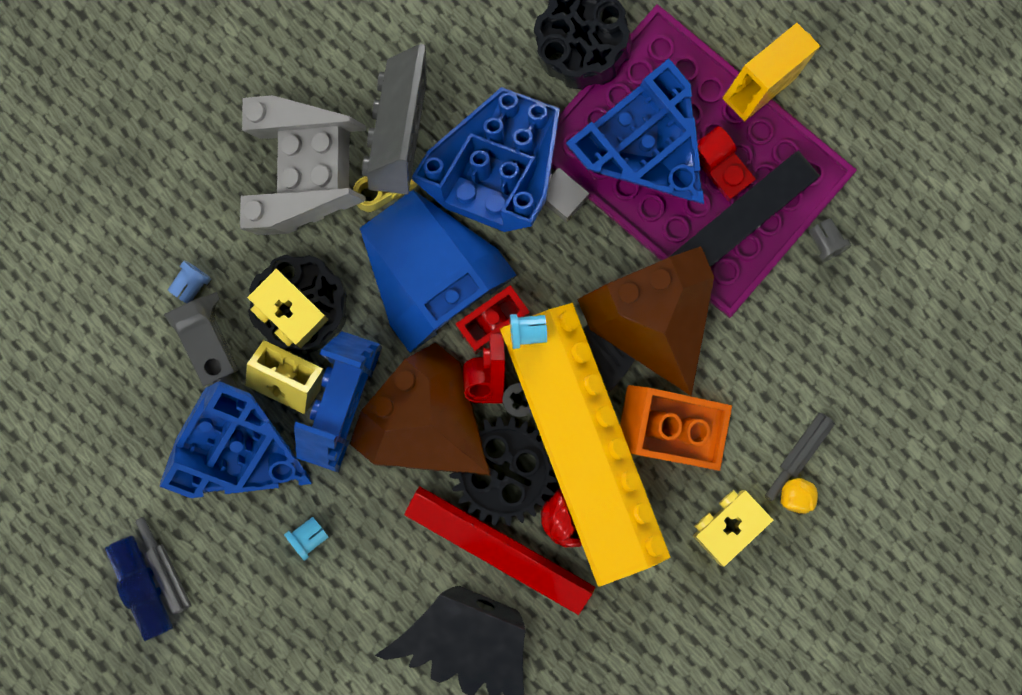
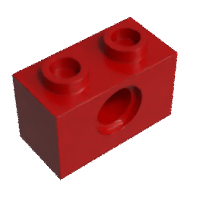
[455,285,530,355]

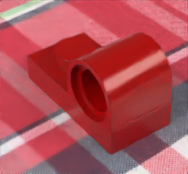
[697,126,756,202]
[463,334,505,404]

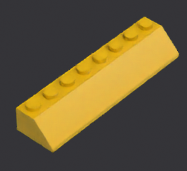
[500,303,671,587]

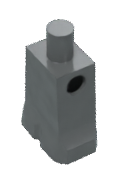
[164,292,239,388]

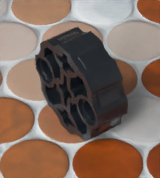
[534,0,632,90]
[248,254,348,353]

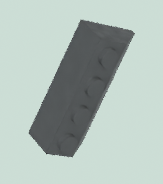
[362,44,427,195]

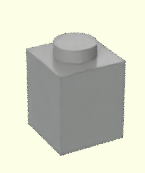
[545,168,589,223]

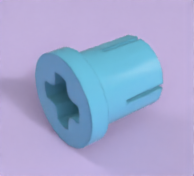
[510,314,547,349]
[284,517,329,561]

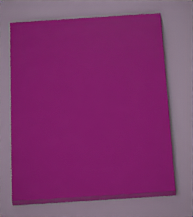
[552,4,857,319]

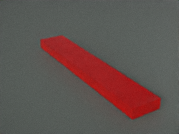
[404,486,595,615]

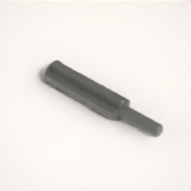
[765,412,835,501]
[135,517,192,615]

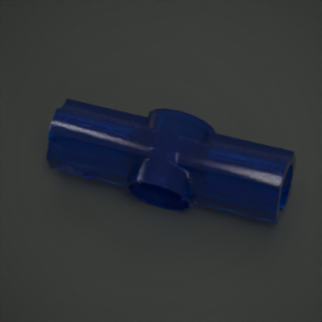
[105,536,173,641]

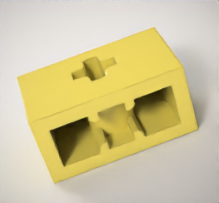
[247,268,329,348]
[245,340,323,415]
[693,490,774,567]

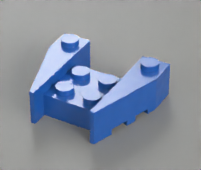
[294,331,382,472]

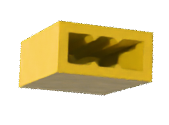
[722,23,820,121]

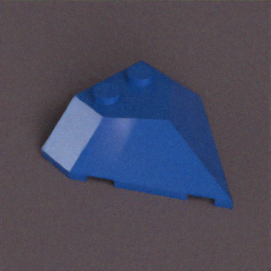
[566,58,704,204]
[160,381,312,498]

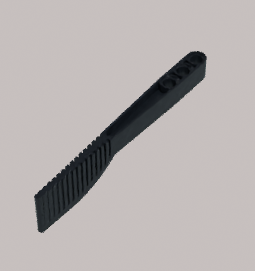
[519,150,820,393]

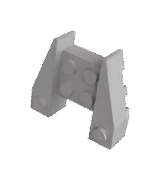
[240,95,366,235]

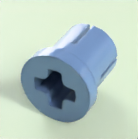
[168,260,211,303]

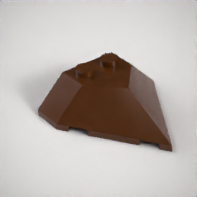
[577,246,714,397]
[350,343,491,476]

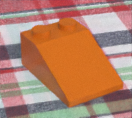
[620,385,732,471]

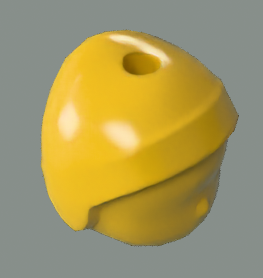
[781,478,818,514]

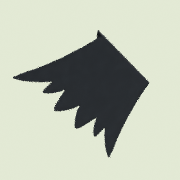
[375,586,526,695]

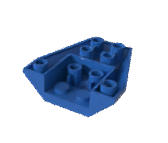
[412,87,560,232]
[360,190,517,353]

